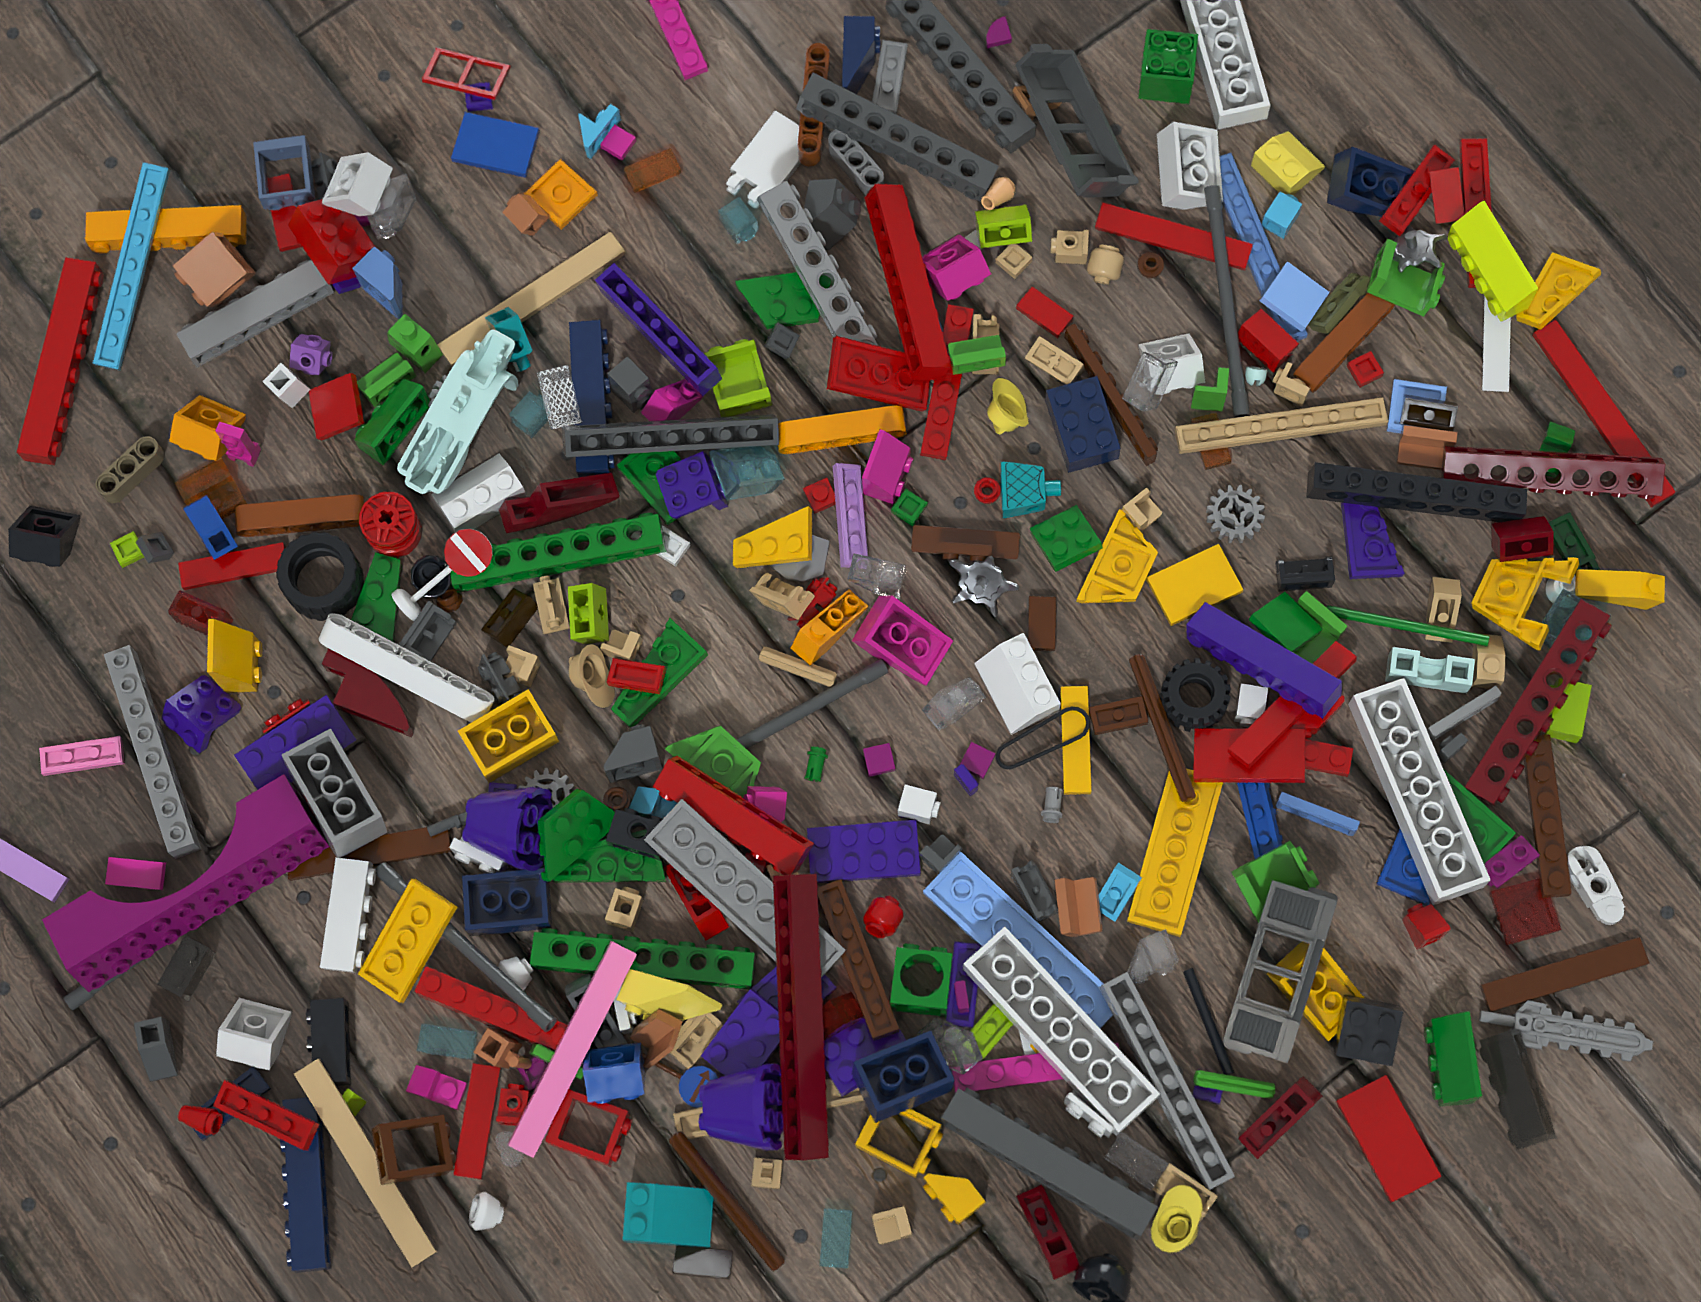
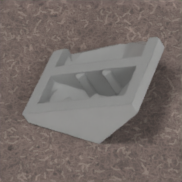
[771,535,830,582]

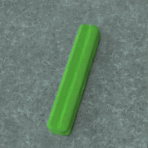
[1193,1070,1276,1099]

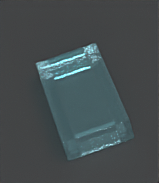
[417,1024,478,1060]
[820,1208,852,1269]

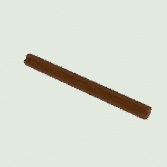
[1129,654,1196,803]
[669,1131,785,1271]

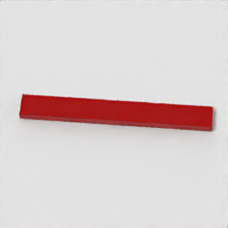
[1532,320,1676,508]

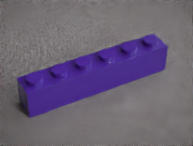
[595,263,722,396]
[1186,602,1342,718]

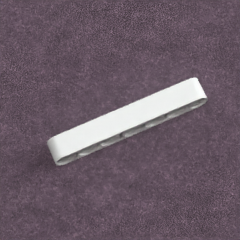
[319,613,494,723]

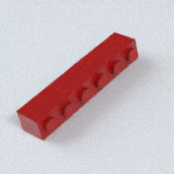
[653,756,814,875]
[414,966,568,1052]

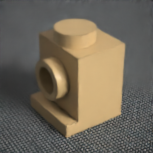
[1051,230,1089,264]
[605,887,644,932]

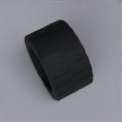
[276,532,364,621]

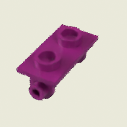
[1484,835,1540,889]

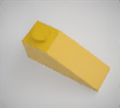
[1575,569,1665,610]

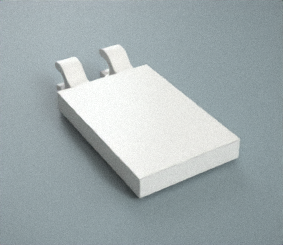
[726,110,811,209]

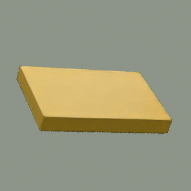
[1146,544,1243,626]

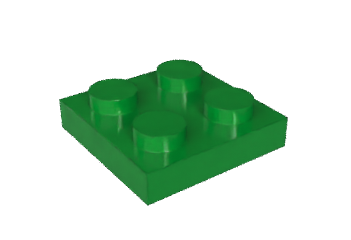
[1029,505,1103,572]

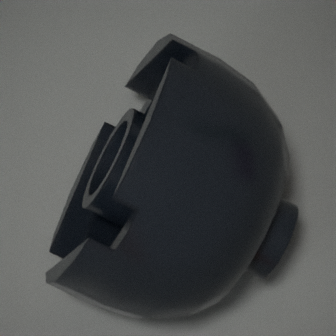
[1072,1253,1131,1302]

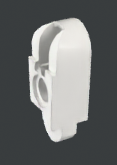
[1567,846,1625,925]

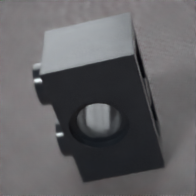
[606,808,663,861]

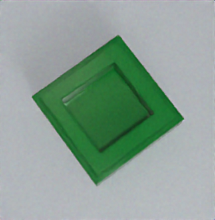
[891,489,928,526]

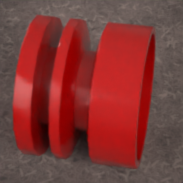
[359,492,422,558]

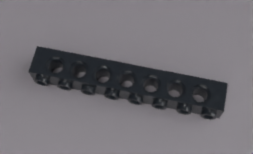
[1306,462,1527,522]

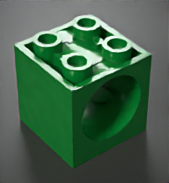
[1138,29,1198,104]
[890,944,953,1017]

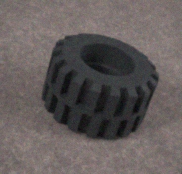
[1160,658,1231,732]

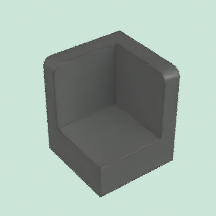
[919,835,962,875]

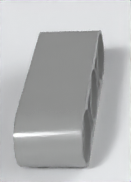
[828,130,884,195]

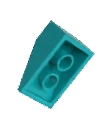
[623,1182,714,1248]

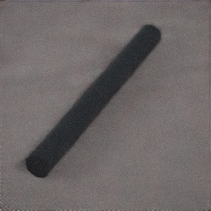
[1183,968,1235,1075]

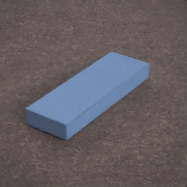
[1276,792,1360,837]

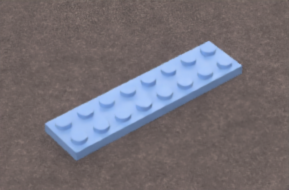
[923,852,1113,1029]

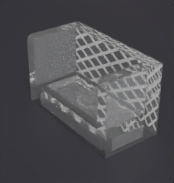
[537,365,582,430]

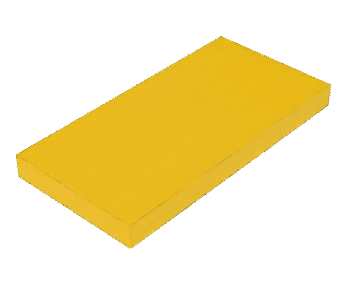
[358,878,457,1003]

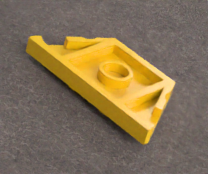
[1076,509,1158,603]

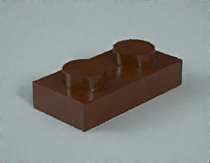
[1089,696,1148,736]

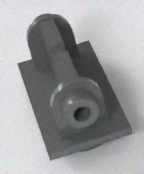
[311,152,338,200]
[478,652,522,705]

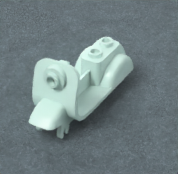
[397,330,519,494]

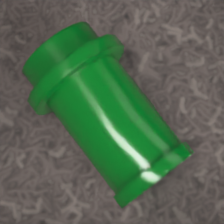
[804,747,828,782]

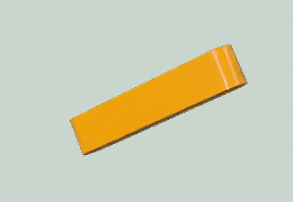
[777,405,907,454]

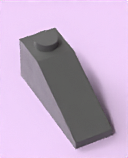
[565,973,628,1048]

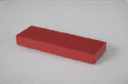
[267,173,302,252]

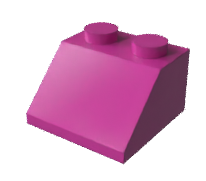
[922,234,991,301]
[862,429,914,504]

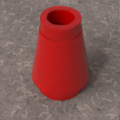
[178,1105,223,1136]

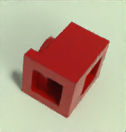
[496,1084,531,1126]

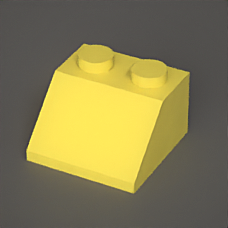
[1251,132,1325,195]

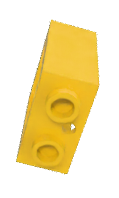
[855,1109,944,1178]

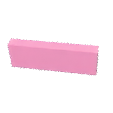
[39,736,124,776]

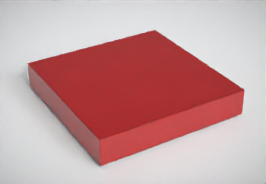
[309,373,364,440]

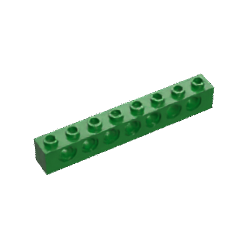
[450,513,667,593]
[530,928,756,990]

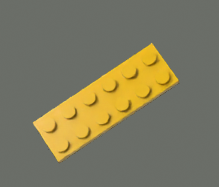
[1127,768,1223,937]

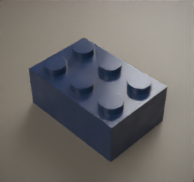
[1045,376,1121,473]
[462,868,552,936]
[851,1031,955,1123]

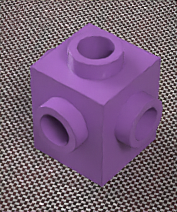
[289,334,333,375]

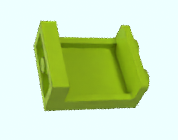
[704,339,772,417]

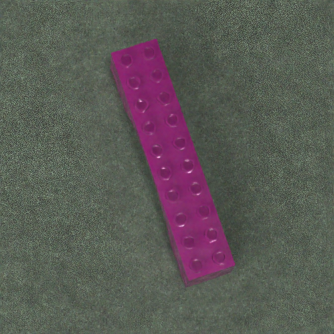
[42,774,329,992]

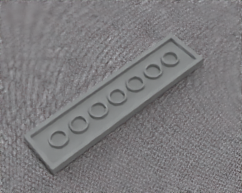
[644,799,846,977]

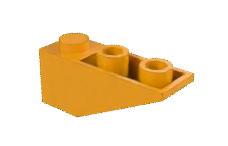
[791,589,869,666]

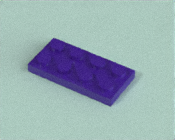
[234,695,357,790]
[807,820,921,884]

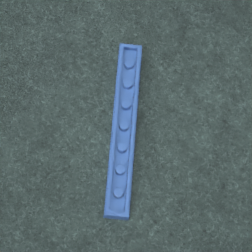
[1219,153,1308,341]

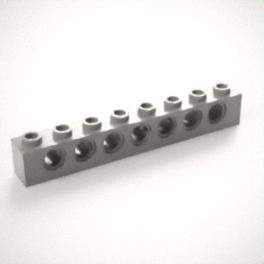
[757,181,878,346]
[104,645,202,859]
[1099,972,1235,1190]

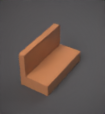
[1397,425,1458,470]
[1055,877,1103,937]
[630,1009,683,1069]

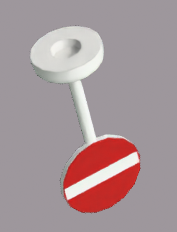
[391,528,493,621]

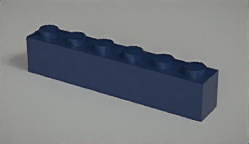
[569,320,615,478]
[280,1097,331,1273]

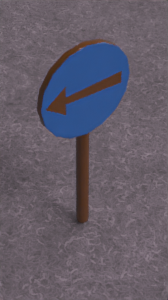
[642,1053,718,1108]

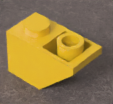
[923,1174,985,1225]

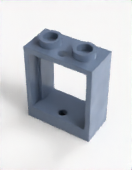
[253,135,315,210]

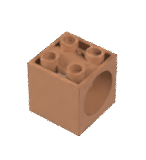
[173,232,256,307]

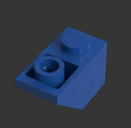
[183,495,238,560]

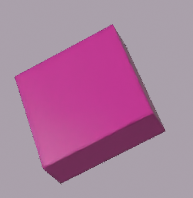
[600,124,637,160]

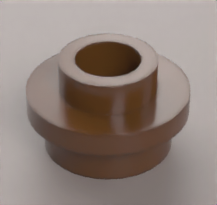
[1138,252,1164,278]
[437,589,463,613]
[603,787,631,811]

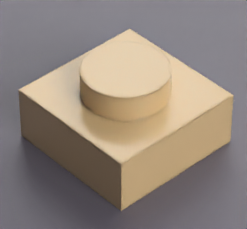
[995,244,1033,279]

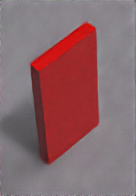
[827,336,930,412]
[1193,728,1305,783]
[1335,1075,1442,1203]

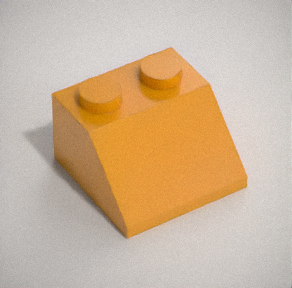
[169,395,246,461]

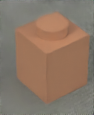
[502,193,550,236]

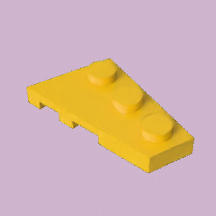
[1516,252,1601,330]
[733,506,812,568]

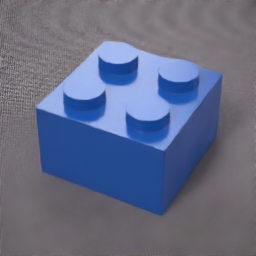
[583,1042,645,1104]

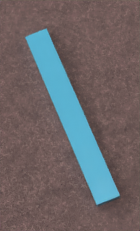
[93,162,170,370]

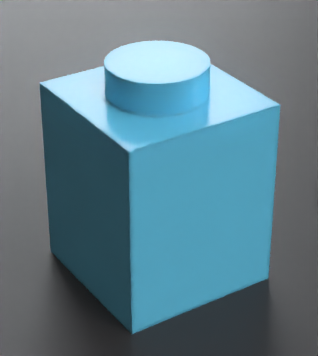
[1262,192,1302,239]

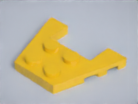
[1471,557,1579,651]

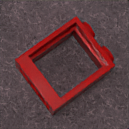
[545,1089,633,1167]

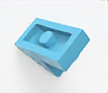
[578,104,621,159]
[629,786,677,819]
[1099,863,1142,922]

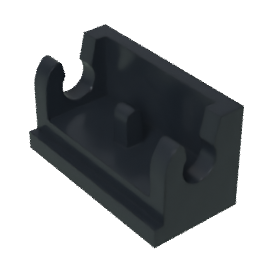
[1275,556,1335,592]

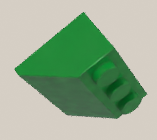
[354,379,430,466]
[1424,1011,1482,1107]

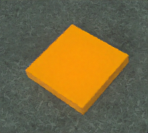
[524,159,598,230]

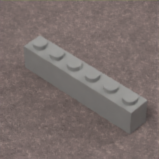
[176,260,334,368]

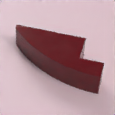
[499,473,620,534]
[322,648,414,738]

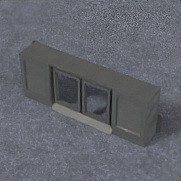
[1015,44,1139,198]
[1223,880,1338,1063]

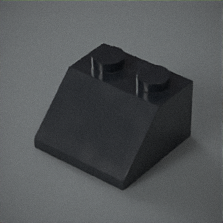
[8,505,80,567]

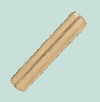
[759,647,837,687]

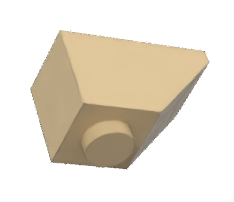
[1425,577,1462,643]
[1471,634,1505,689]

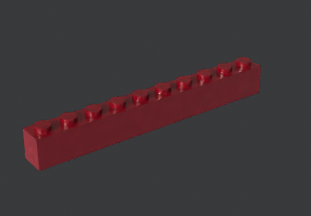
[773,874,829,1161]

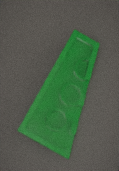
[611,618,708,728]

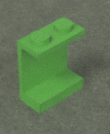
[1366,239,1445,317]
[1294,591,1348,664]
[1231,841,1320,923]

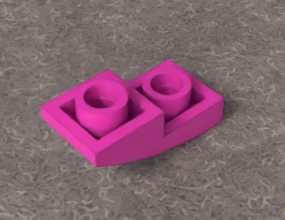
[105,857,166,890]

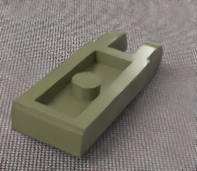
[1308,272,1370,335]

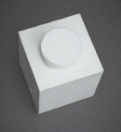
[263,363,310,408]
[1234,684,1268,728]
[898,785,941,825]

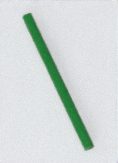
[1327,605,1490,646]

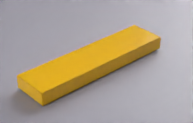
[1060,686,1091,795]

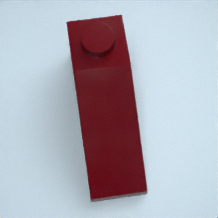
[1238,1076,1323,1159]
[1016,1185,1079,1280]

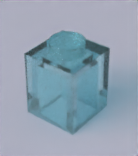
[718,197,758,244]
[509,391,553,438]

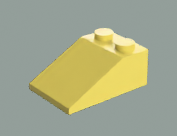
[616,969,722,1021]

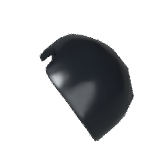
[411,555,451,598]

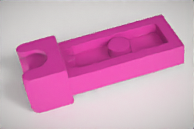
[216,422,261,467]

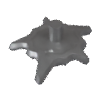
[1376,225,1447,273]
[949,556,1019,617]

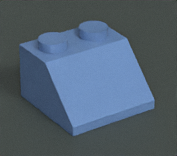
[352,246,403,320]

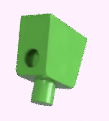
[387,314,443,373]

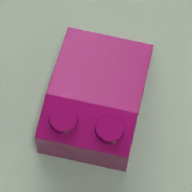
[852,595,953,686]

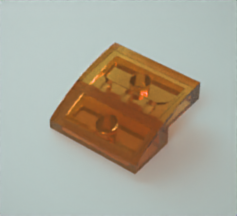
[175,457,247,519]

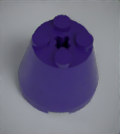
[462,787,553,871]
[699,1064,783,1150]

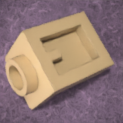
[1273,362,1310,406]

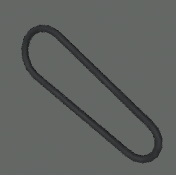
[996,706,1090,770]

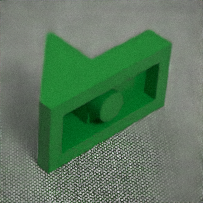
[1539,421,1575,478]

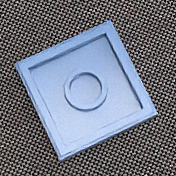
[1260,261,1329,332]
[1386,379,1447,433]

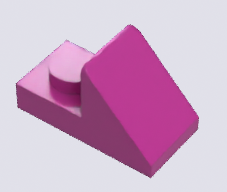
[406,1065,468,1110]

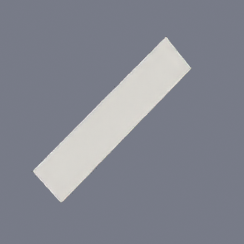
[1482,297,1511,392]

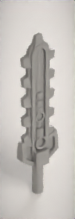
[1479,1000,1653,1062]

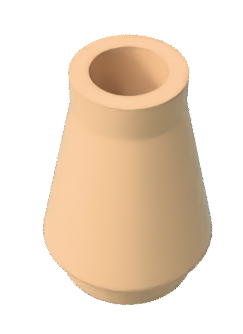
[981,177,1015,210]

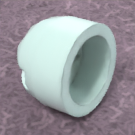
[1245,366,1267,386]

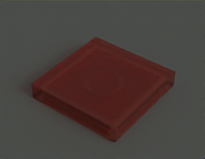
[1489,878,1561,946]

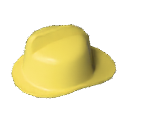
[987,378,1028,435]
[1151,1185,1203,1253]

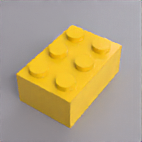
[458,689,559,783]

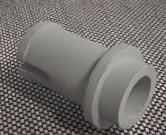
[1041,787,1063,823]

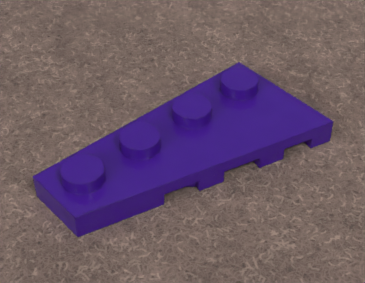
[1341,502,1405,579]

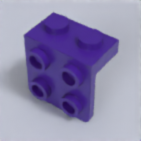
[656,451,729,519]
[161,675,241,754]

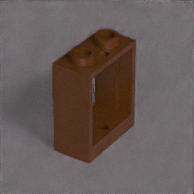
[371,1114,455,1185]

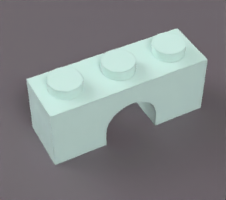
[1385,647,1475,693]

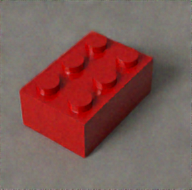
[288,199,376,285]

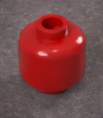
[863,896,904,939]

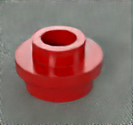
[974,477,1001,504]

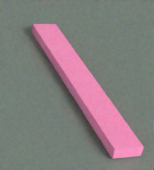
[507,941,637,1158]

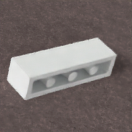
[320,858,376,973]

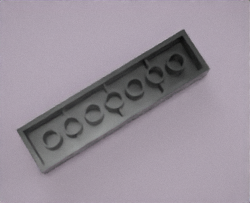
[941,1088,1158,1241]

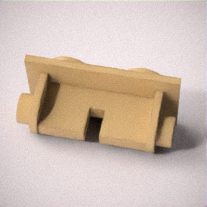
[533,576,570,634]

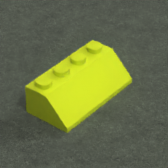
[1448,201,1539,322]

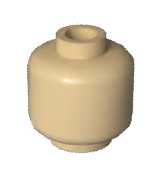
[1087,245,1124,285]

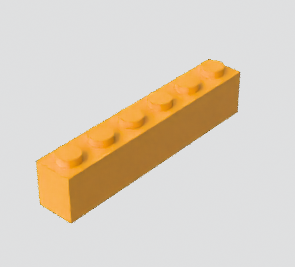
[85,205,247,253]

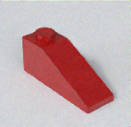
[663,864,729,941]

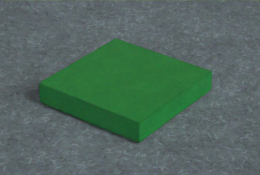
[1249,592,1323,653]

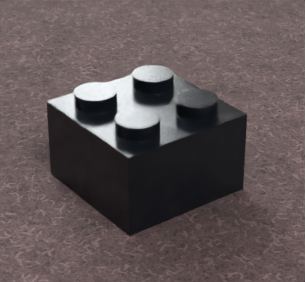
[1333,995,1403,1066]

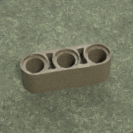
[95,436,165,503]

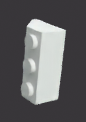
[1157,122,1223,210]
[431,453,527,532]
[974,633,1061,735]

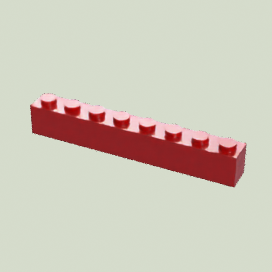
[865,184,951,380]
[17,257,104,465]

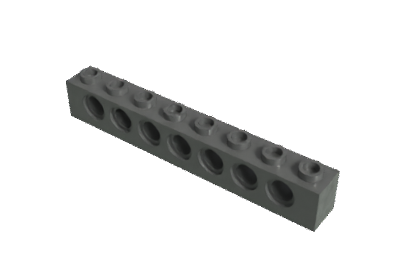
[885,0,1036,154]
[796,73,999,202]
[562,414,779,457]

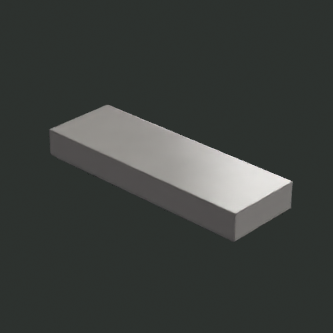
[872,40,908,114]
[1427,686,1501,742]

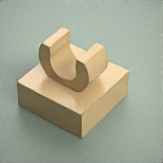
[751,1157,783,1189]

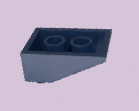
[842,16,880,94]
[1327,147,1415,217]

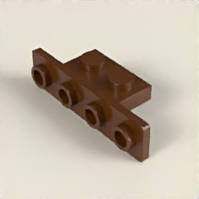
[911,525,1020,562]

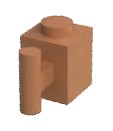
[474,1028,532,1069]

